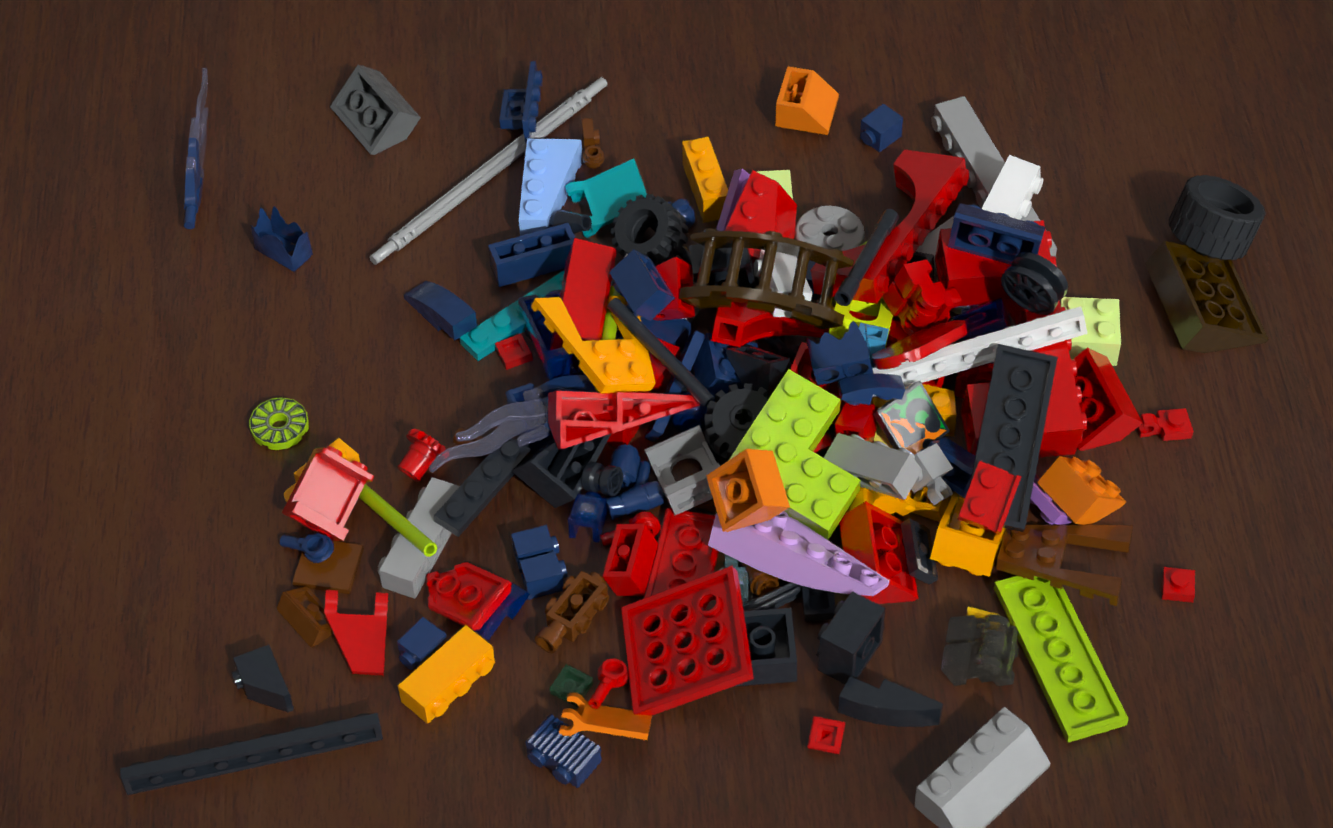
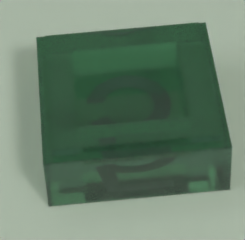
[550,664,594,707]

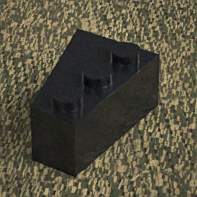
[512,434,611,508]

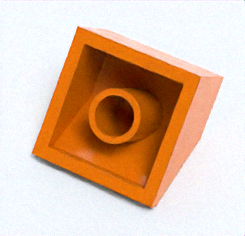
[706,449,790,532]

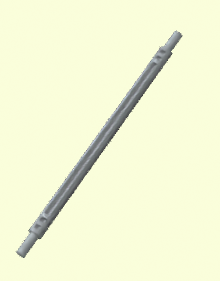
[369,77,607,265]

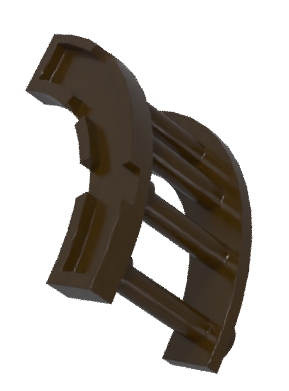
[679,228,854,329]

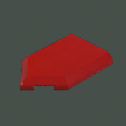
[426,562,512,630]

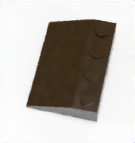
[1145,241,1269,353]

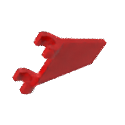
[324,590,388,675]

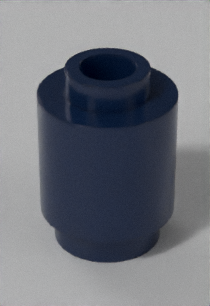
[609,444,640,490]

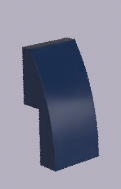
[837,374,905,405]

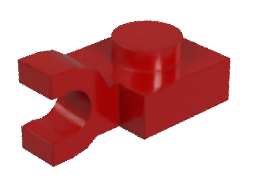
[1137,408,1194,441]

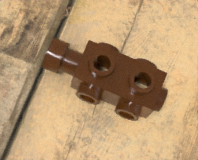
[535,571,609,654]

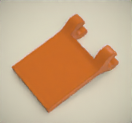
[559,693,652,740]

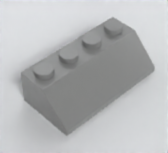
[914,707,1051,828]

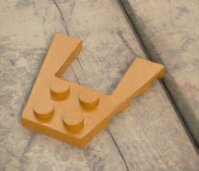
[531,296,656,394]

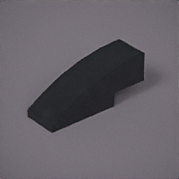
[838,676,943,727]

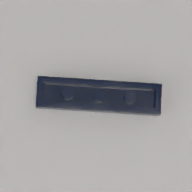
[644,331,705,442]

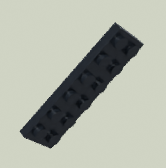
[969,344,1058,532]

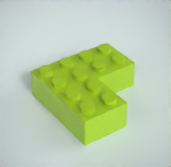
[728,369,861,540]

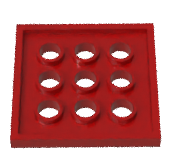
[621,566,754,715]

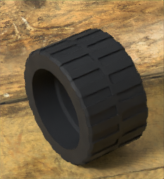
[1168,175,1265,260]

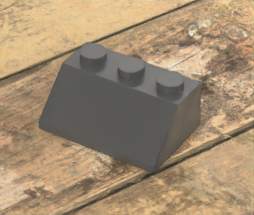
[330,65,421,155]

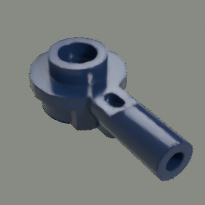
[280,533,334,563]

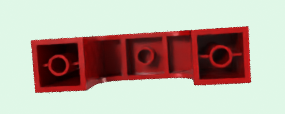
[935,220,1087,458]

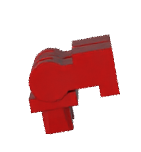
[883,259,962,335]

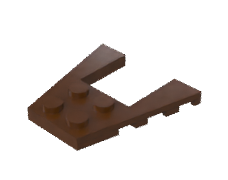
[997,525,1133,606]

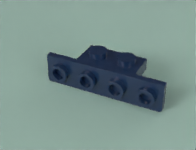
[499,61,543,144]

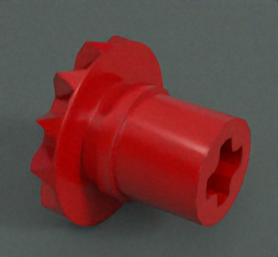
[397,429,450,482]

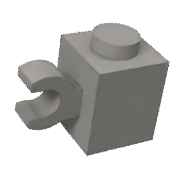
[911,443,953,505]

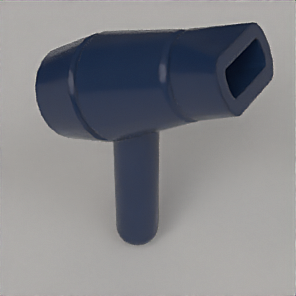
[605,460,665,520]

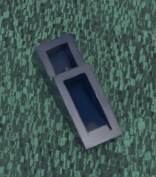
[404,281,477,341]

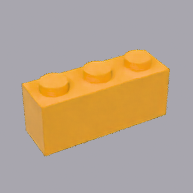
[682,137,728,223]
[398,625,495,724]

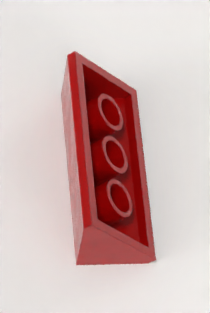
[549,238,617,357]

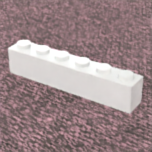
[950,155,1043,315]

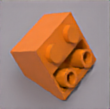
[776,66,839,135]
[1037,456,1126,525]

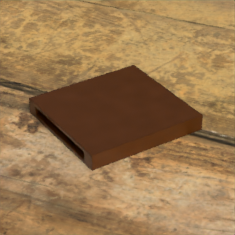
[292,541,364,594]

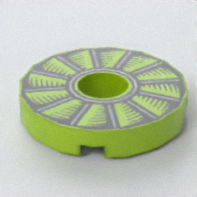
[249,397,309,450]

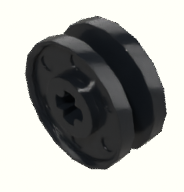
[1001,252,1069,315]

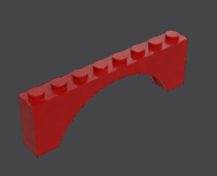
[811,150,969,304]
[711,302,945,388]

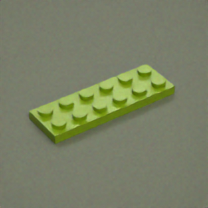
[994,576,1128,743]

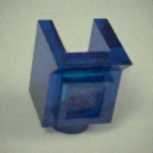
[568,492,607,543]

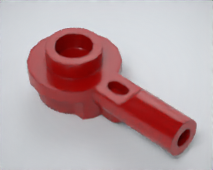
[600,512,661,546]
[588,659,629,709]

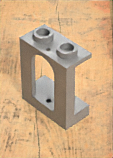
[645,425,720,515]

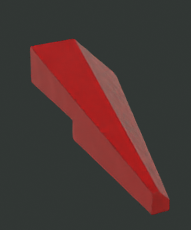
[548,391,700,449]

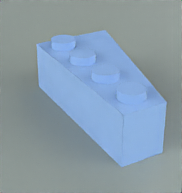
[519,138,583,236]

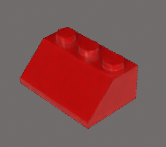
[1074,347,1143,451]
[839,501,919,604]

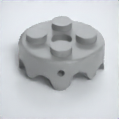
[795,206,865,251]

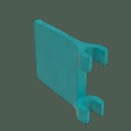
[565,159,647,238]

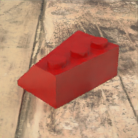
[724,170,797,266]

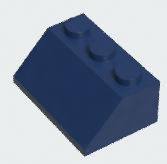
[948,203,1045,264]

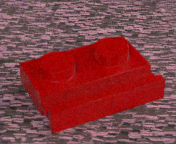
[957,461,1021,535]

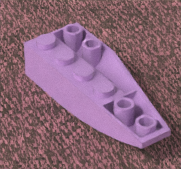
[708,511,889,596]

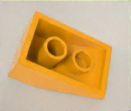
[930,492,1006,577]

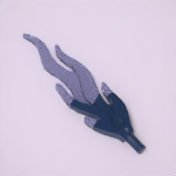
[184,68,209,229]
[429,375,599,473]

